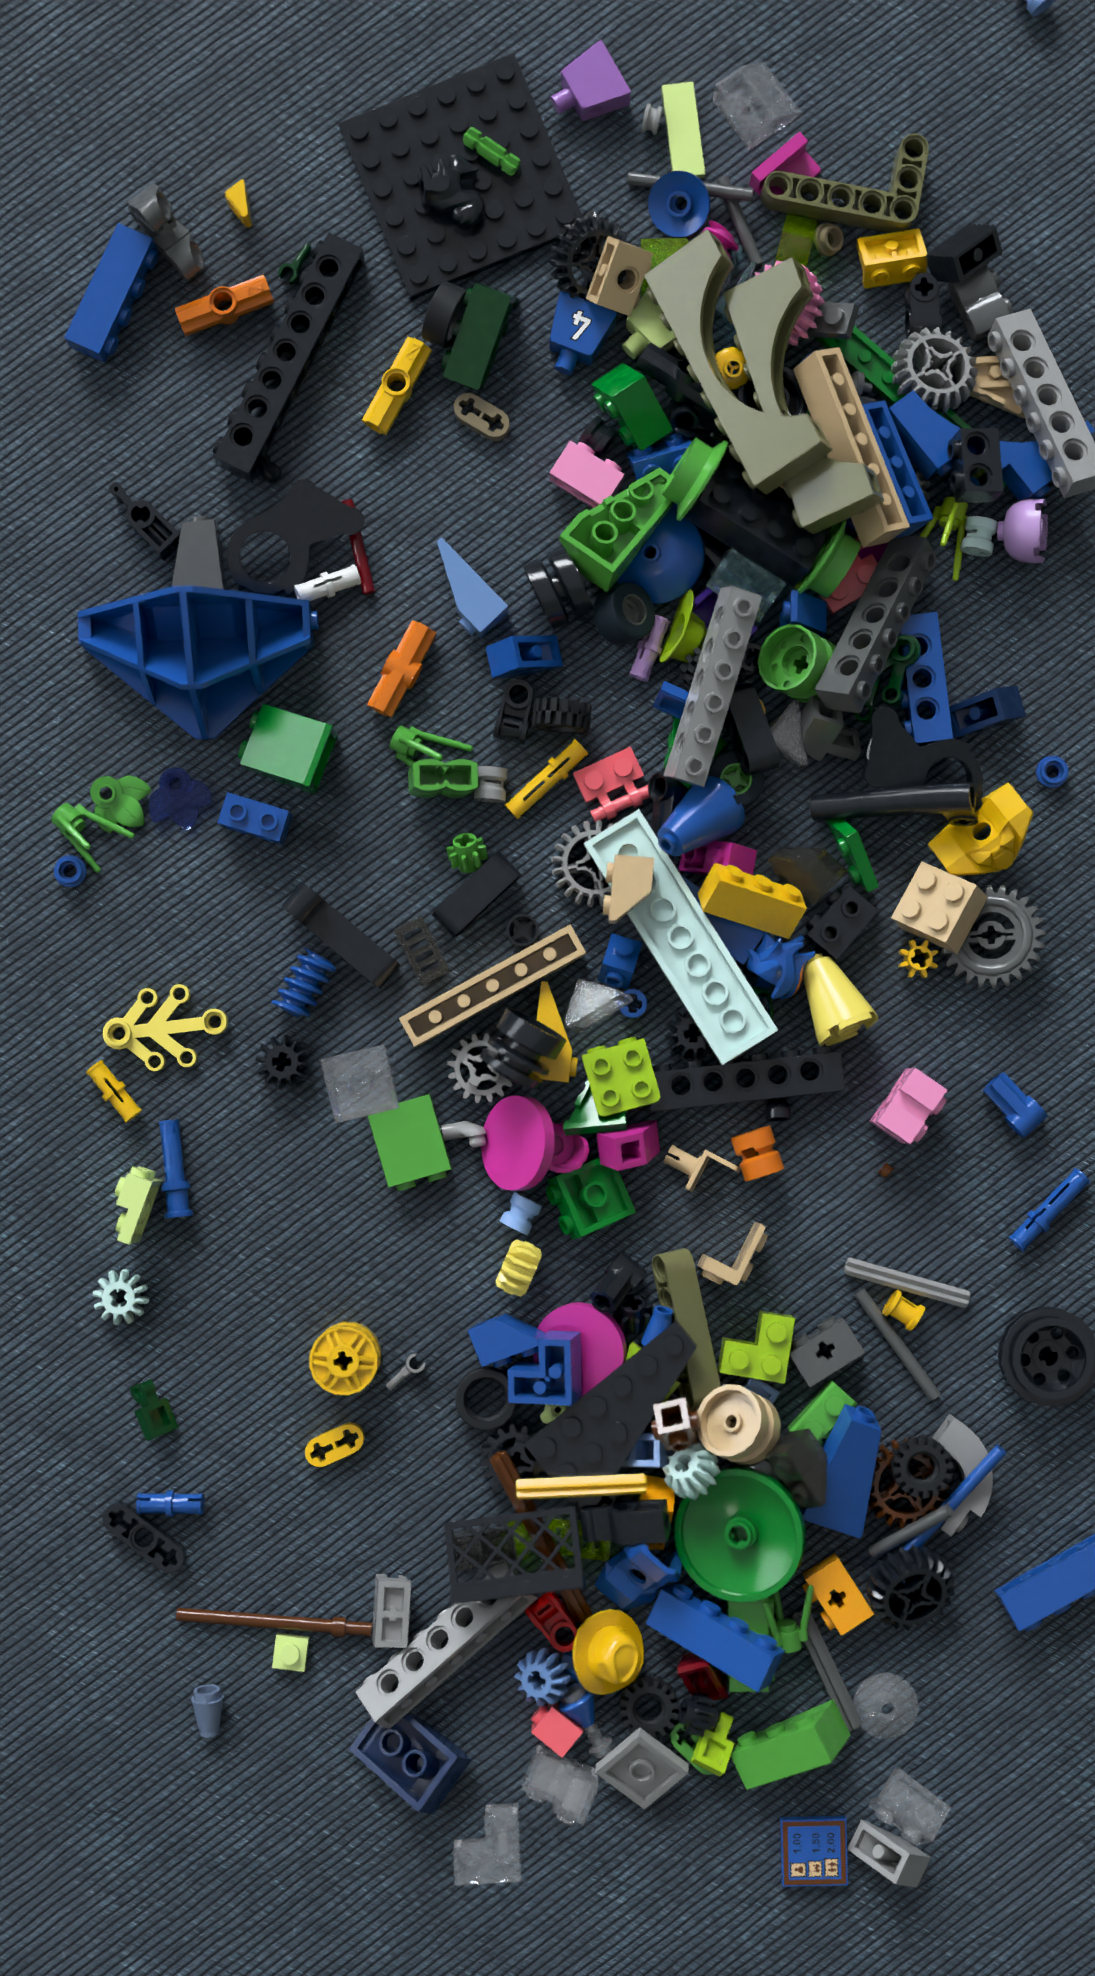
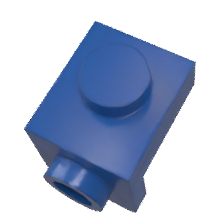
[597,933,642,990]

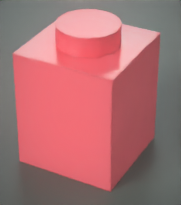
[531,1703,583,1758]

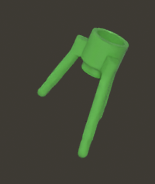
[389,726,473,767]
[51,803,135,873]
[763,1585,814,1653]

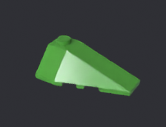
[559,468,674,592]

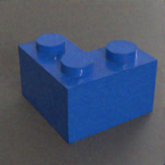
[507,1330,582,1406]

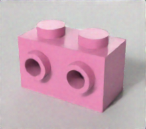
[549,440,625,508]

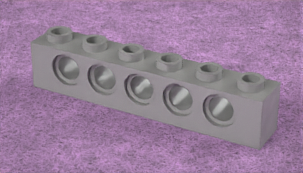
[988,309,1095,498]
[664,586,762,786]
[355,1561,537,1730]

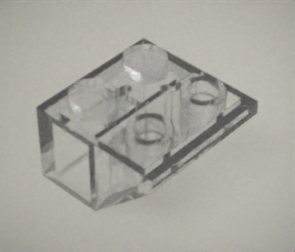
[713,62,801,150]

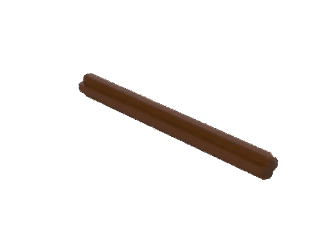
[490,1451,592,1622]

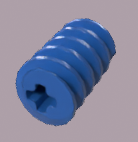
[271,946,336,1018]

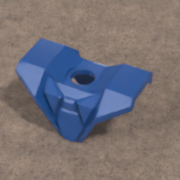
[595,1544,681,1610]

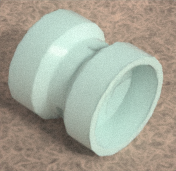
[961,516,998,557]

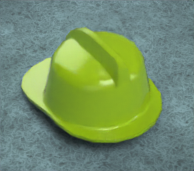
[659,589,707,664]

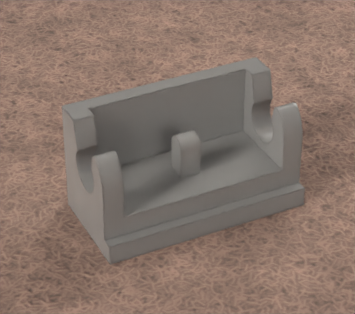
[372,1574,411,1648]

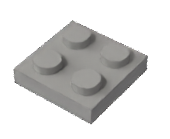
[595,1727,689,1809]

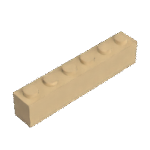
[793,347,910,548]
[399,924,586,1048]

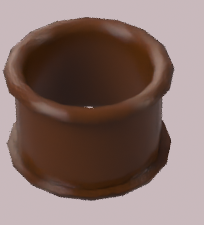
[878,1162,894,1179]

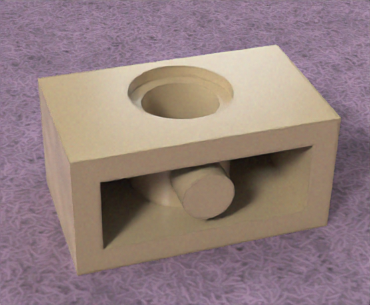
[586,236,653,316]

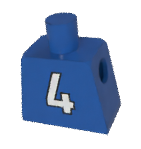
[549,290,617,375]

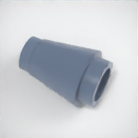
[191,1684,224,1738]

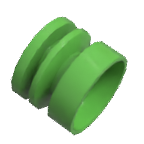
[758,624,837,704]

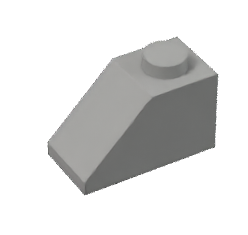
[847,1820,931,1888]

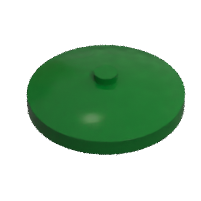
[674,1467,806,1602]

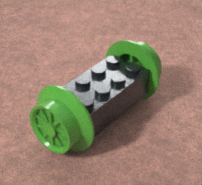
[661,438,861,598]

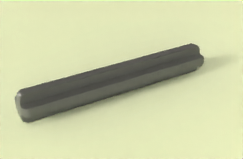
[792,1608,862,1732]

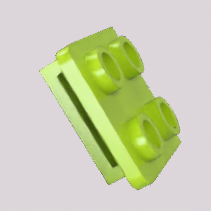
[581,1037,660,1117]

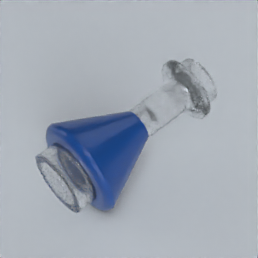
[558,1683,613,1758]

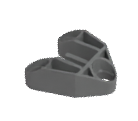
[127,183,204,281]

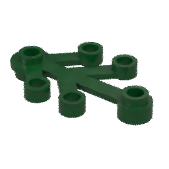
[854,634,921,723]

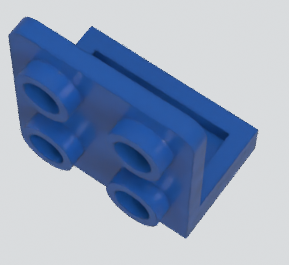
[626,434,692,510]

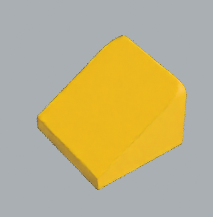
[225,179,252,228]

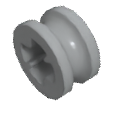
[641,103,663,136]

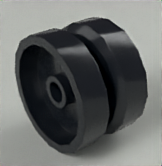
[523,546,594,630]

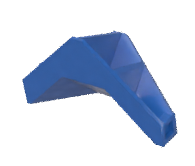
[78,585,319,740]

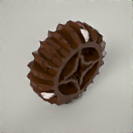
[868,1438,949,1529]

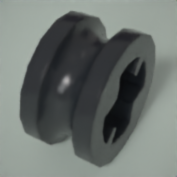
[741,643,761,674]

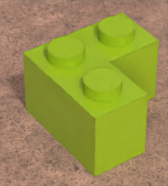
[717,1310,795,1384]

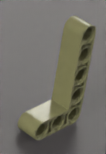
[760,134,929,233]

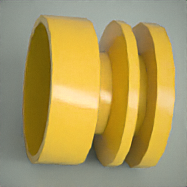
[309,1322,381,1395]

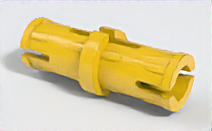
[86,1060,142,1123]

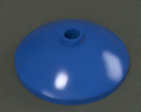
[617,508,705,604]

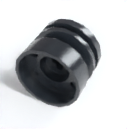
[480,1007,566,1090]

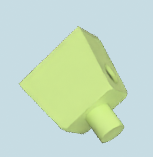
[622,291,676,359]

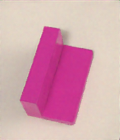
[749,132,821,211]

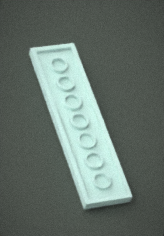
[584,809,778,1065]

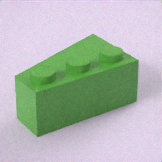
[731,1699,851,1790]

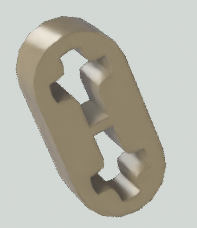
[454,393,510,441]

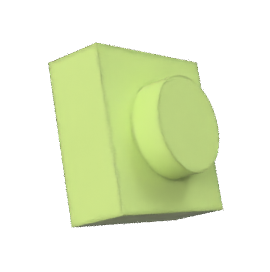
[272,1632,310,1672]

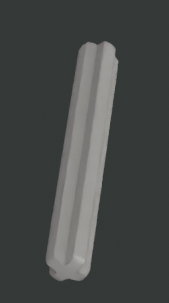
[844,1258,970,1308]

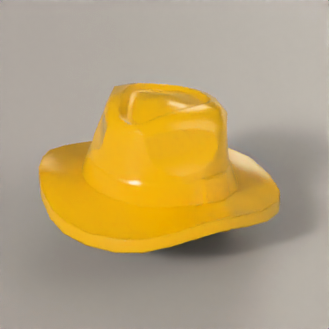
[572,1609,644,1695]

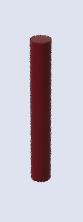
[342,499,375,595]

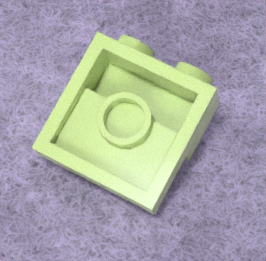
[114,1166,162,1245]

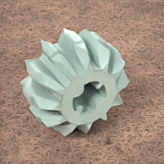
[93,1269,149,1325]
[662,1442,720,1500]

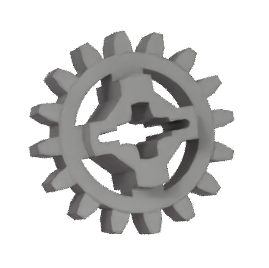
[447,1033,513,1103]

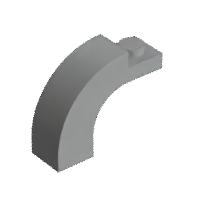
[932,1414,993,1536]

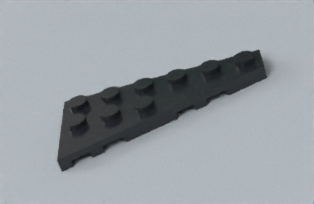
[524,1320,698,1515]

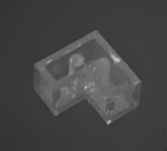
[522,1745,599,1825]
[453,1803,522,1885]

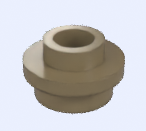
[814,223,844,256]

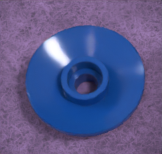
[648,170,710,237]

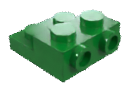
[546,1158,636,1240]

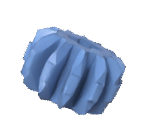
[514,1648,572,1707]

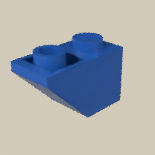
[779,590,827,638]
[467,1313,546,1368]

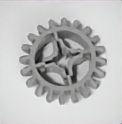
[890,327,978,414]
[551,820,614,907]

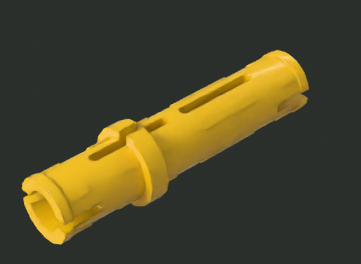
[504,739,588,819]

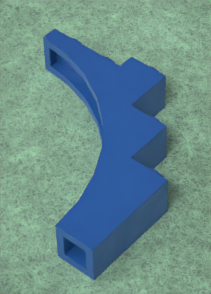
[889,390,1095,501]

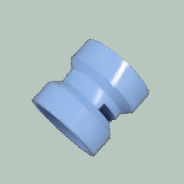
[500,1192,543,1235]

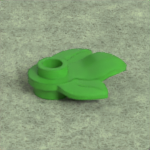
[90,775,151,833]

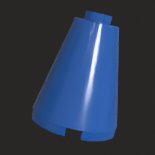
[657,776,745,856]

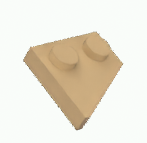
[970,356,1026,418]

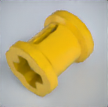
[882,1289,925,1331]

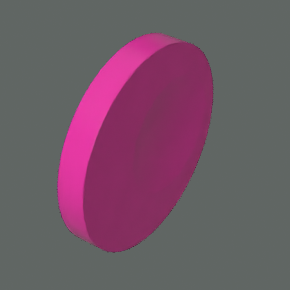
[481,1096,555,1191]
[533,1302,627,1396]

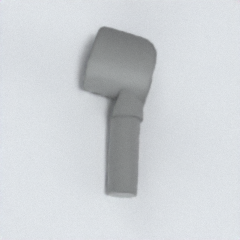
[386,1353,425,1391]

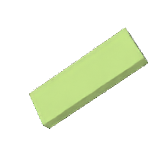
[661,82,705,179]

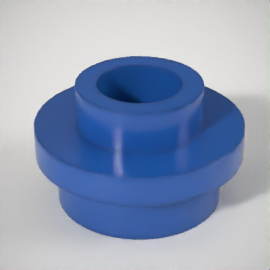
[1036,756,1069,788]
[54,855,87,888]

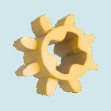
[898,940,938,978]

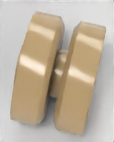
[697,1384,781,1465]

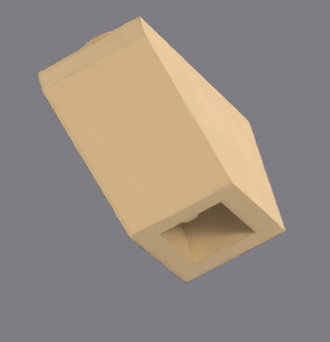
[603,854,654,924]

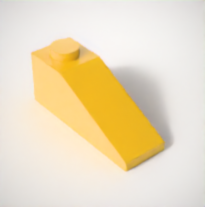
[533,981,578,1083]

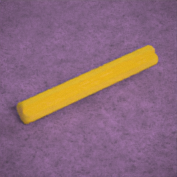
[516,1474,647,1499]

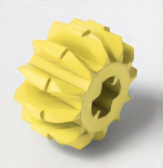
[496,1239,542,1297]

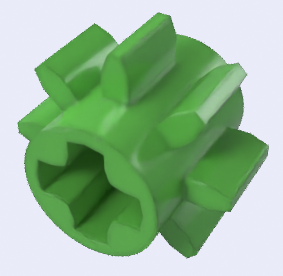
[446,833,488,873]

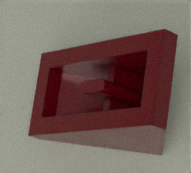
[677,1653,729,1701]

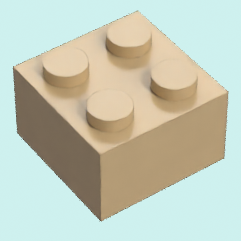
[891,861,988,954]

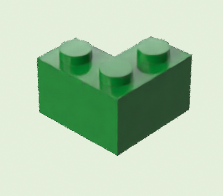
[591,363,673,451]

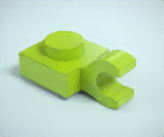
[691,1712,735,1777]

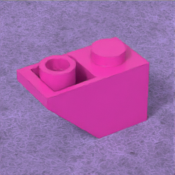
[679,841,757,876]
[596,1119,660,1171]

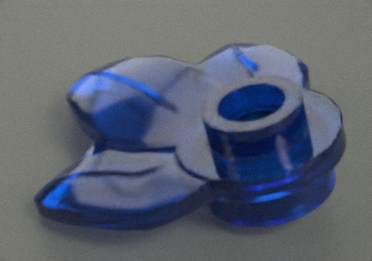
[149,767,212,830]

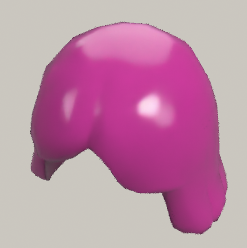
[549,1122,589,1174]

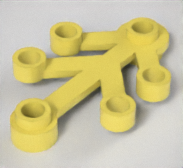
[103,984,228,1071]

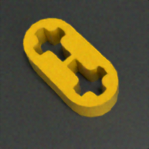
[305,1422,365,1467]

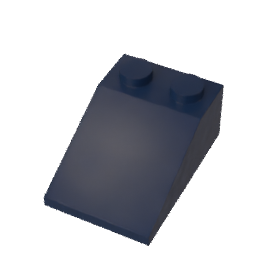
[349,1711,472,1814]

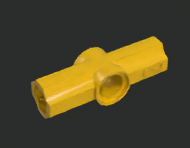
[362,337,432,435]

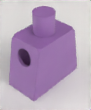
[550,40,631,121]

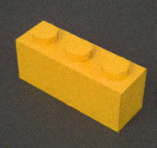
[698,863,807,939]

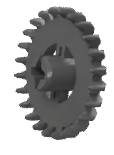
[941,884,1047,990]

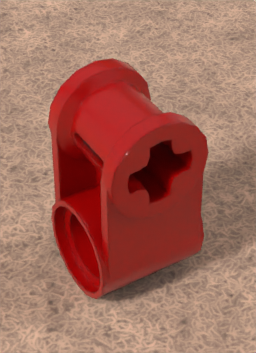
[524,1592,579,1652]

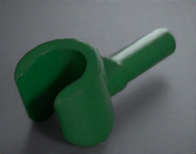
[278,243,312,285]

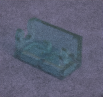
[706,548,786,623]

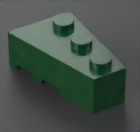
[441,283,519,391]

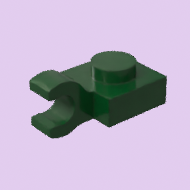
[130,1379,178,1441]

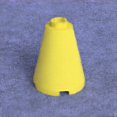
[803,953,879,1047]

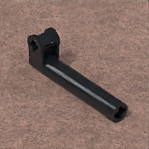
[810,782,978,826]

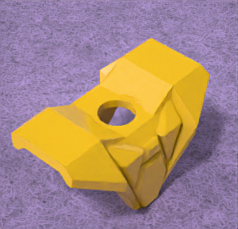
[927,782,1034,876]

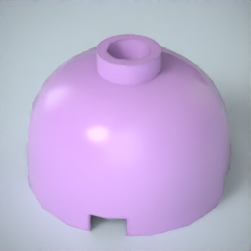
[997,498,1048,563]

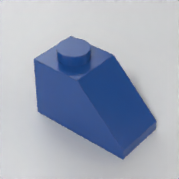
[486,635,563,678]

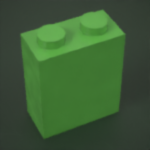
[367,1094,452,1191]

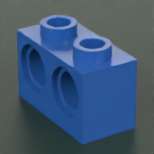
[217,792,293,846]

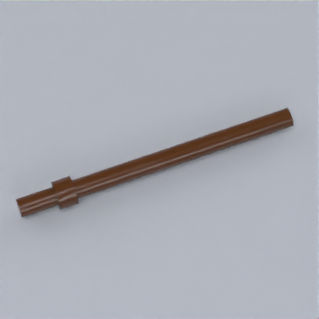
[176,1607,372,1637]

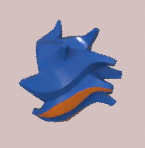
[746,931,816,1000]

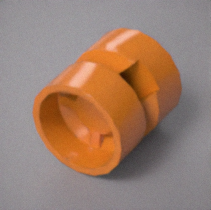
[730,1125,785,1181]

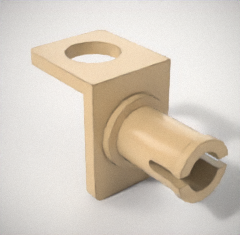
[664,1145,740,1192]

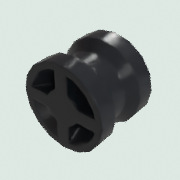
[579,416,618,457]

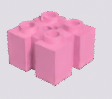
[869,1067,947,1144]

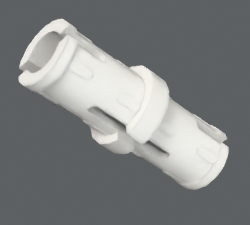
[294,564,361,601]

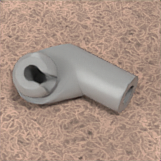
[441,1121,487,1148]

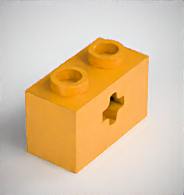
[802,1553,874,1636]

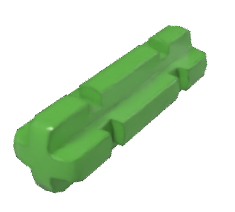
[463,127,521,176]

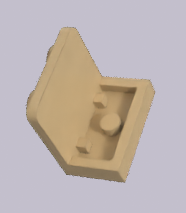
[697,1222,768,1286]

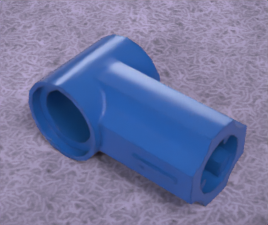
[982,1072,1048,1138]

